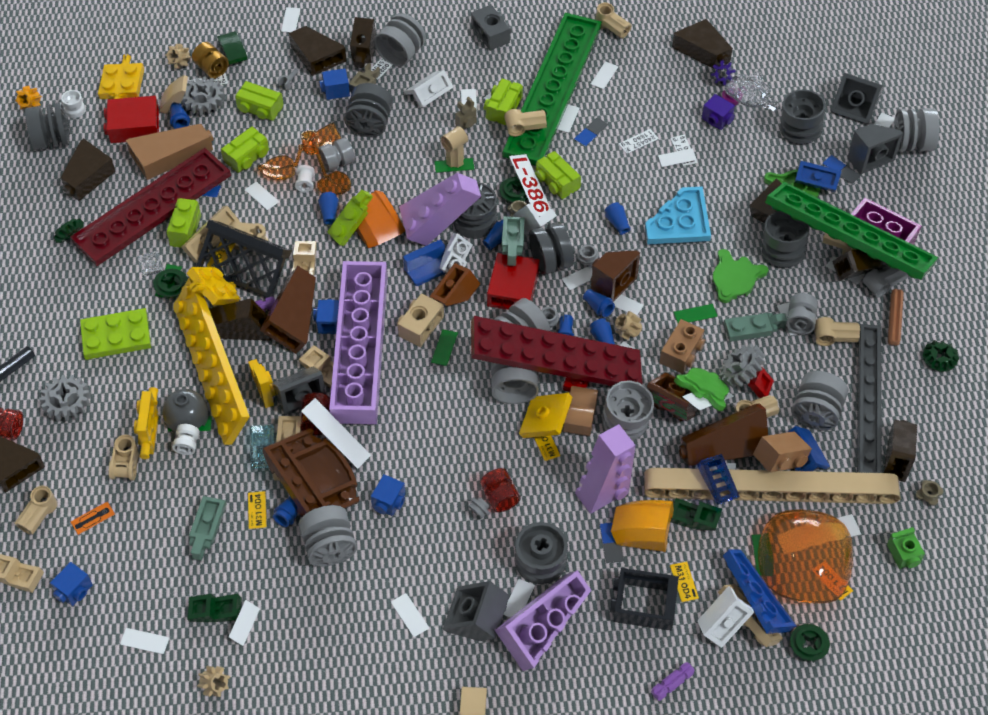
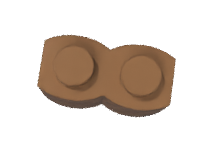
[563,386,598,436]

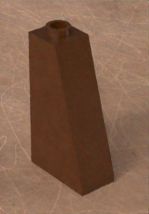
[260,266,316,354]
[679,403,768,466]

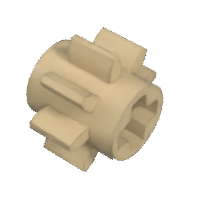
[165,44,191,69]
[615,311,642,340]
[197,666,230,697]

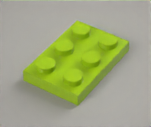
[80,308,152,360]

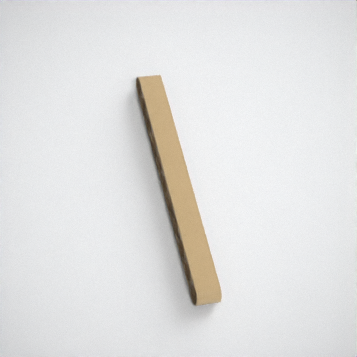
[644,468,901,504]

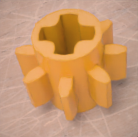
[15,86,42,109]

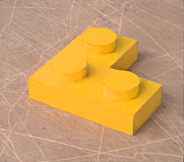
[248,359,276,408]

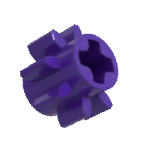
[711,60,736,85]

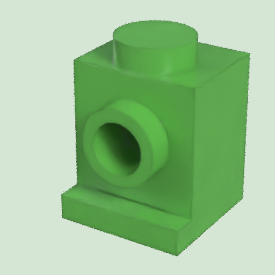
[887,527,925,569]

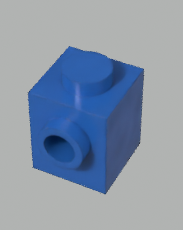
[319,68,350,100]
[313,299,339,334]
[371,474,406,516]
[50,562,93,606]

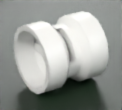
[61,90,85,118]
[172,424,200,455]

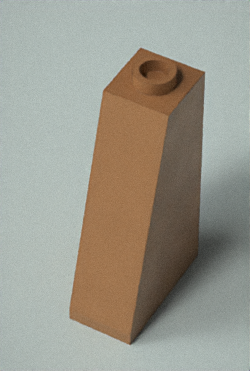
[126,124,214,180]

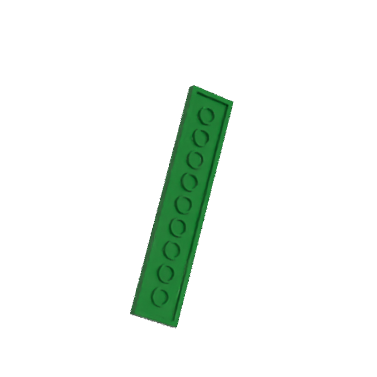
[502,12,602,166]

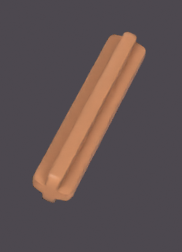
[888,289,904,346]

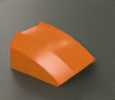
[356,190,405,248]

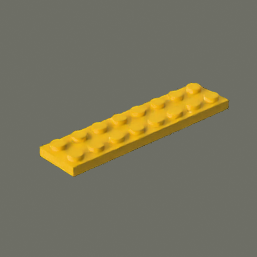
[173,277,250,445]

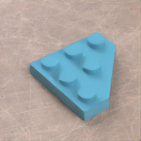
[645,186,711,244]

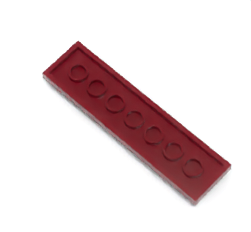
[70,148,231,266]
[471,316,643,386]

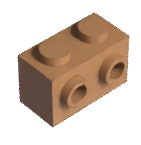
[659,319,706,374]
[753,431,812,472]

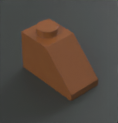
[430,263,480,306]

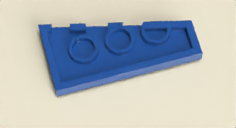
[723,549,797,634]

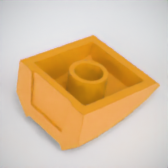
[611,500,674,552]

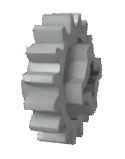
[182,77,225,115]
[719,343,765,388]
[39,375,91,421]

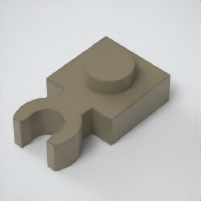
[349,63,380,91]
[455,96,477,129]

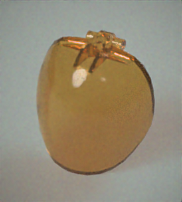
[758,509,853,604]

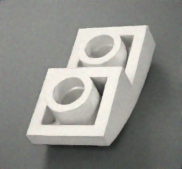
[440,233,473,274]

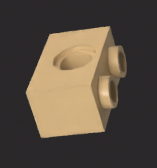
[397,293,444,348]

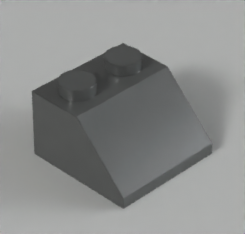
[830,73,884,124]
[847,124,903,174]
[272,366,326,415]
[443,581,510,641]

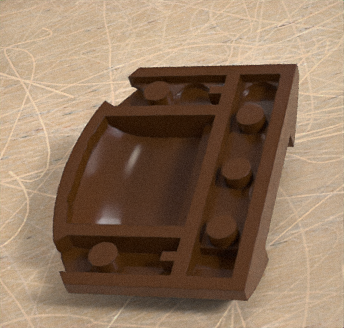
[262,428,359,517]

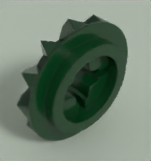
[500,177,528,203]
[53,218,84,243]
[153,269,188,299]
[923,340,959,372]
[790,624,830,663]

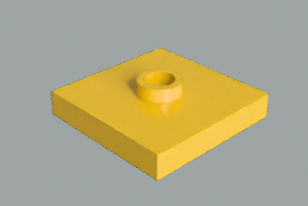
[519,393,573,438]

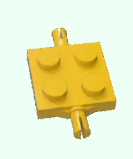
[98,54,145,99]
[186,267,241,306]
[134,387,159,459]

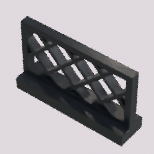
[196,220,292,298]

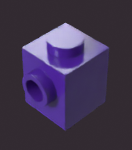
[701,94,735,130]

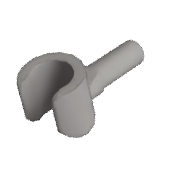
[278,68,298,90]

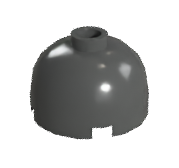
[162,389,209,433]

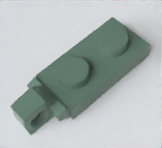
[501,216,525,266]
[724,313,787,342]
[189,496,227,561]

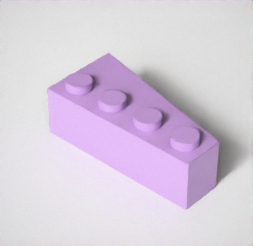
[399,173,481,246]
[575,424,636,514]
[495,570,591,671]

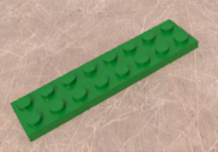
[765,182,938,280]

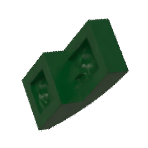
[217,31,248,65]
[671,498,722,531]
[187,594,242,622]

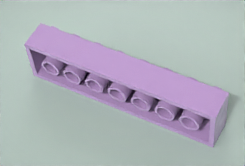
[329,261,388,424]

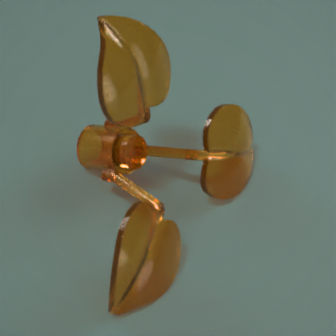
[258,122,351,195]

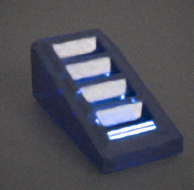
[697,454,740,505]

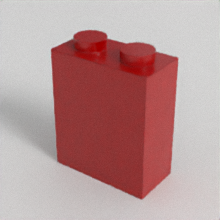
[104,95,159,143]
[487,253,540,310]

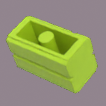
[483,78,523,125]
[235,81,284,121]
[220,126,269,173]
[535,151,581,199]
[166,198,201,248]

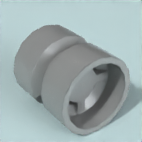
[318,137,355,172]
[787,293,818,335]

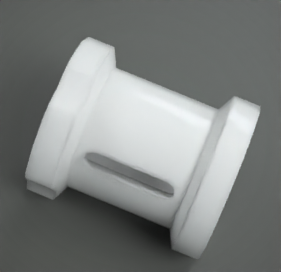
[295,165,315,193]

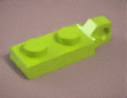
[327,190,373,246]

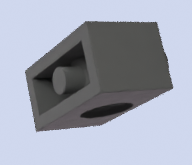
[471,4,512,51]

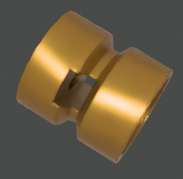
[192,42,229,79]

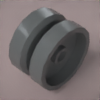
[529,222,574,275]
[515,522,568,584]

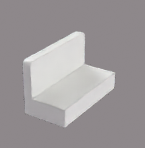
[404,70,453,108]
[513,203,557,236]
[698,586,754,648]

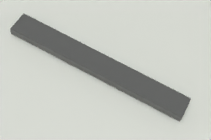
[857,324,882,473]

